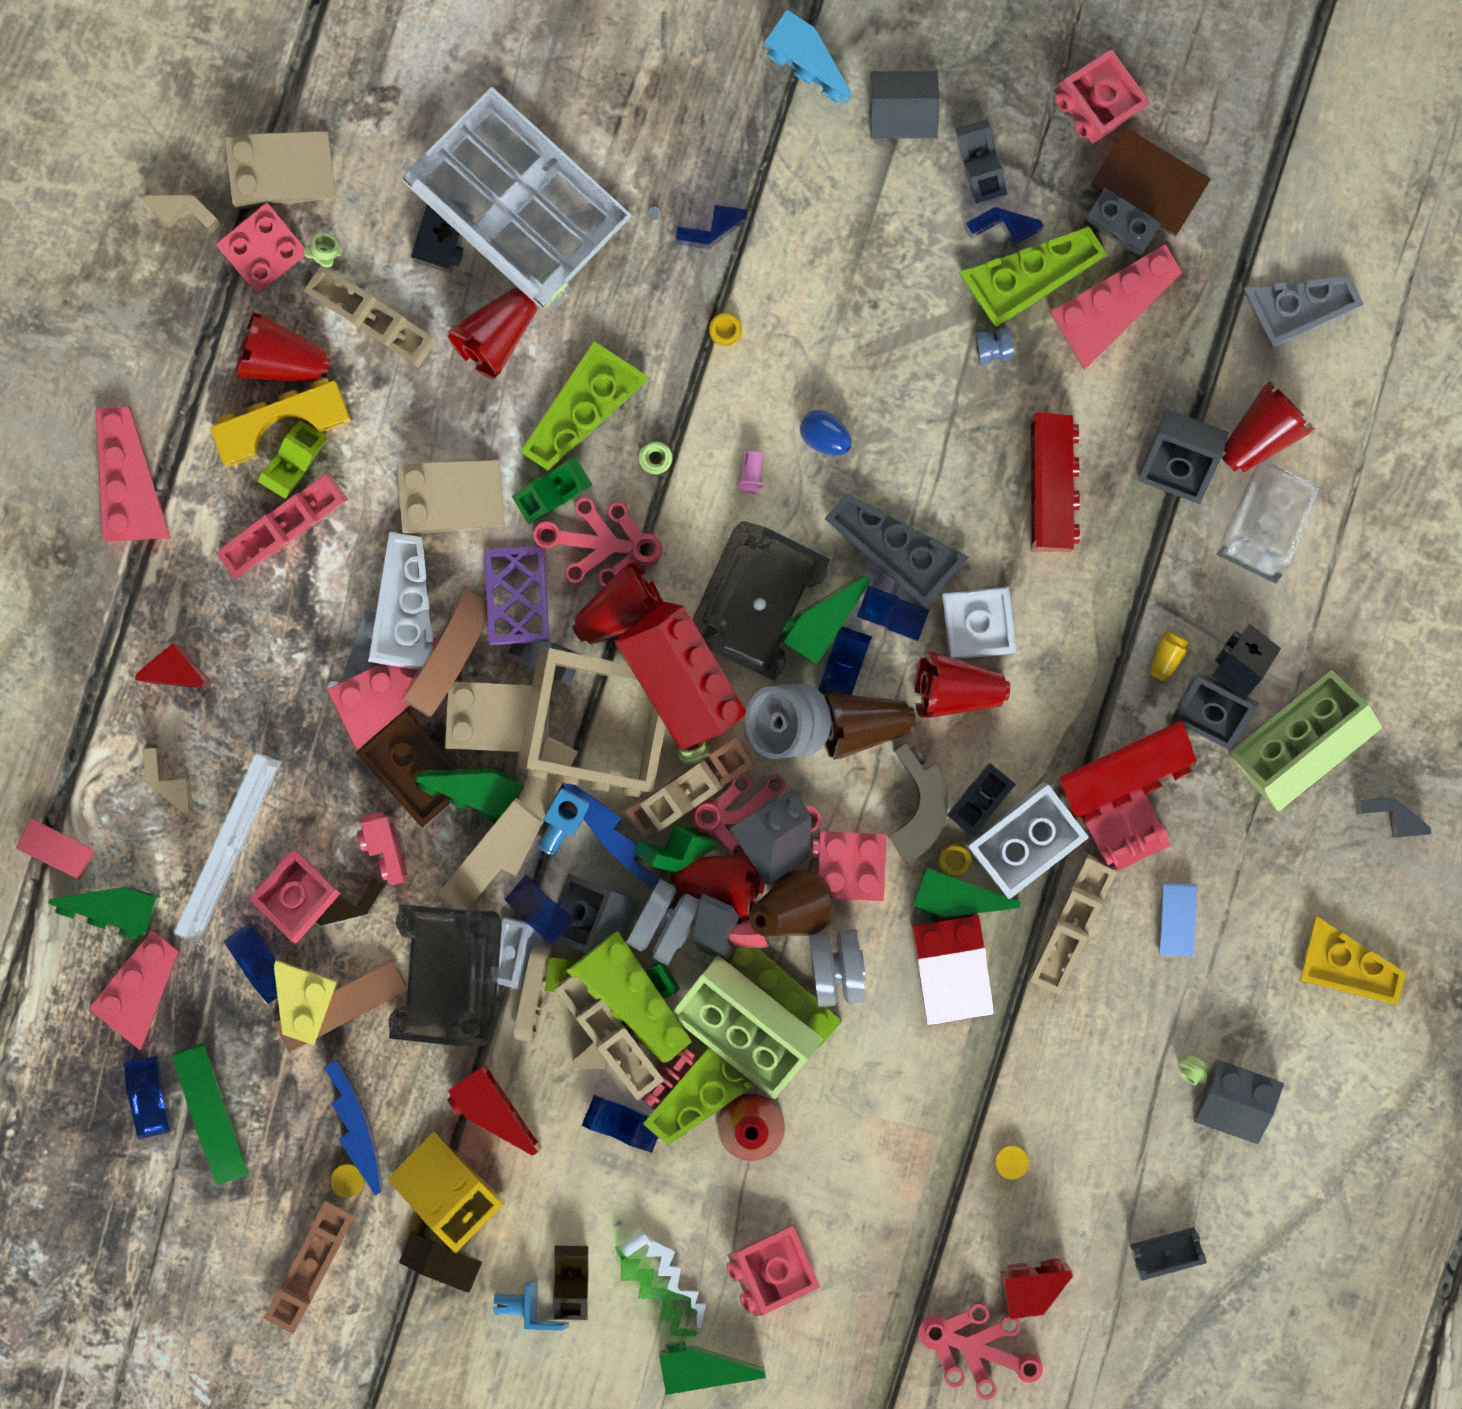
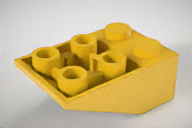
[387,1131,505,1253]

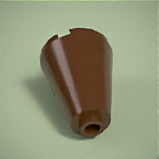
[823,693,916,760]
[749,870,834,936]

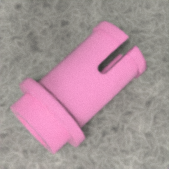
[737,451,765,494]

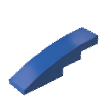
[563,783,661,890]
[324,1059,384,1195]

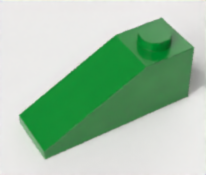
[779,575,871,664]
[912,868,1022,921]
[659,1341,766,1395]

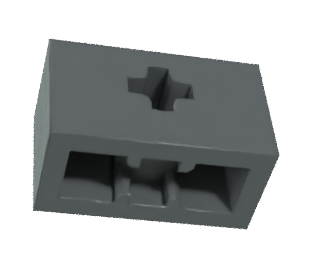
[1084,188,1162,257]

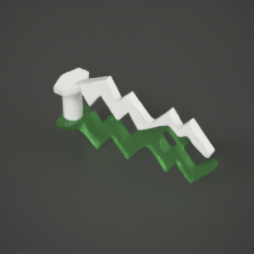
[615,1228,706,1336]

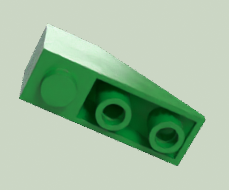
[413,767,524,823]
[48,887,161,940]

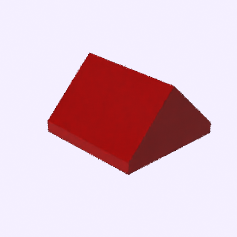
[135,643,212,689]

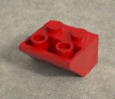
[1000,1259,1073,1319]

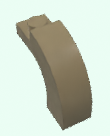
[888,743,948,864]

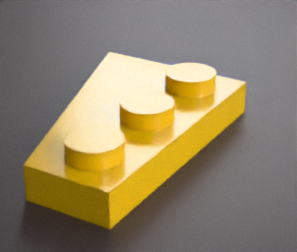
[1299,916,1406,1005]

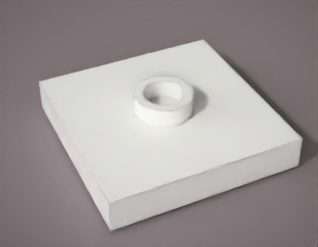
[942,586,1016,659]

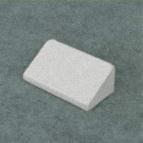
[489,917,543,989]

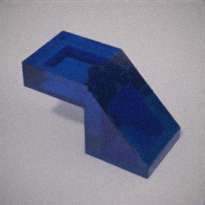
[676,205,748,249]
[964,207,1044,247]
[856,585,930,642]
[818,626,872,695]
[504,874,575,945]
[223,922,278,1004]
[124,1056,171,1139]
[581,1095,658,1153]

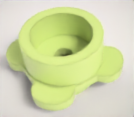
[303,233,343,267]

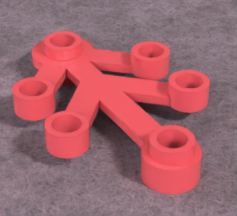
[533,497,663,587]
[691,774,821,855]
[918,1303,1043,1400]

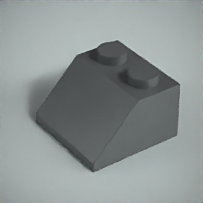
[1138,409,1229,504]
[730,788,812,886]
[545,874,638,954]
[1194,1059,1284,1144]

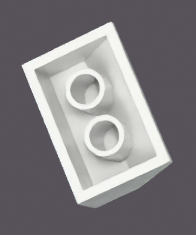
[964,782,1089,899]

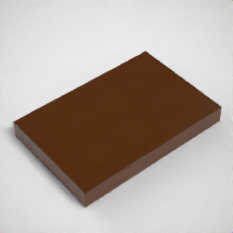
[1090,127,1211,237]
[355,709,458,828]

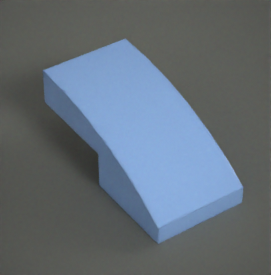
[1159,883,1197,956]

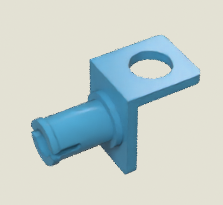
[538,788,590,855]
[493,1280,569,1331]

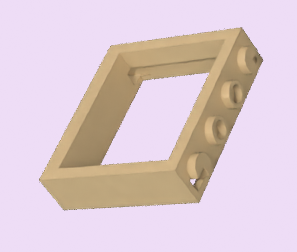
[517,648,666,798]

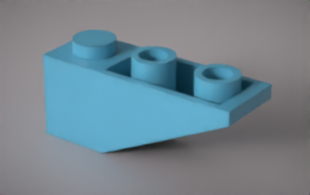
[764,10,851,104]

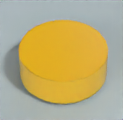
[709,313,742,347]
[938,844,972,878]
[995,1145,1029,1180]
[330,1164,365,1198]

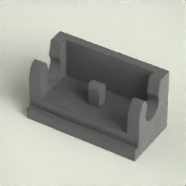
[1130,1227,1207,1281]

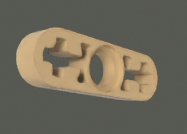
[514,944,553,1043]

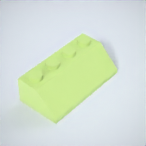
[1228,670,1382,812]
[672,955,823,1100]

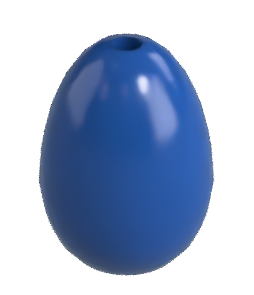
[799,410,852,456]

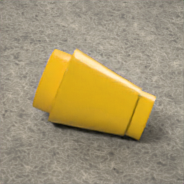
[1148,630,1190,682]

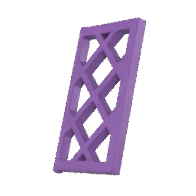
[484,546,549,645]

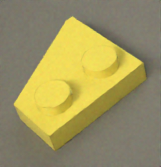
[274,959,337,1045]

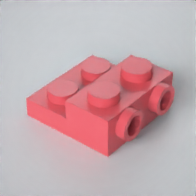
[1054,49,1150,144]
[357,812,409,885]
[812,831,887,901]
[249,849,341,943]
[726,1226,820,1316]

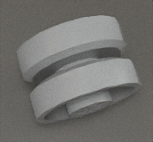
[744,683,832,760]
[626,879,700,966]
[809,929,866,1008]

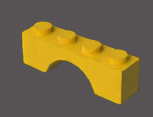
[209,378,352,468]

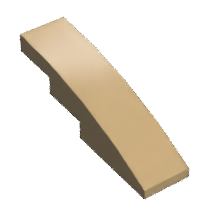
[304,266,437,368]
[502,737,578,876]
[438,798,542,915]
[1030,854,1118,995]
[554,975,664,1101]

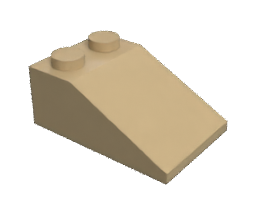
[225,131,336,210]
[397,460,505,535]
[445,682,551,753]

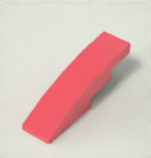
[216,473,348,580]

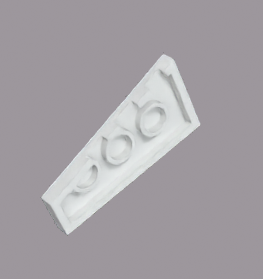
[368,532,433,670]

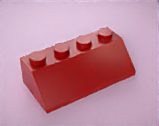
[1030,412,1080,552]
[614,602,746,749]
[1057,720,1197,823]

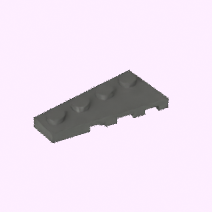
[824,494,969,607]

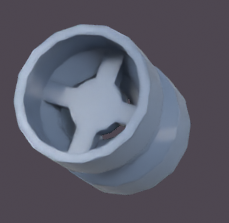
[975,327,1013,365]

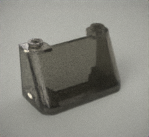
[692,521,831,681]
[388,904,502,1046]

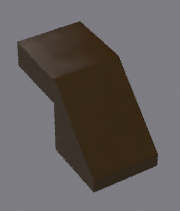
[316,878,387,926]
[399,1231,482,1293]
[553,1245,589,1320]

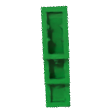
[172,1043,249,1185]

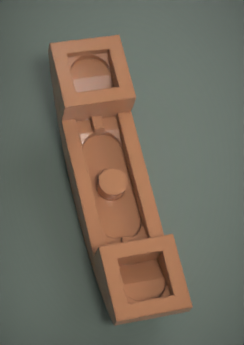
[401,587,488,717]
[625,737,755,839]
[274,961,408,1052]
[263,1199,355,1334]

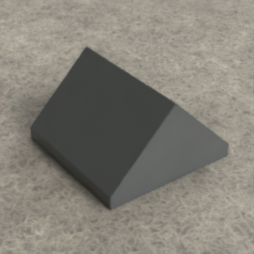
[871,71,939,139]
[1171,672,1259,750]

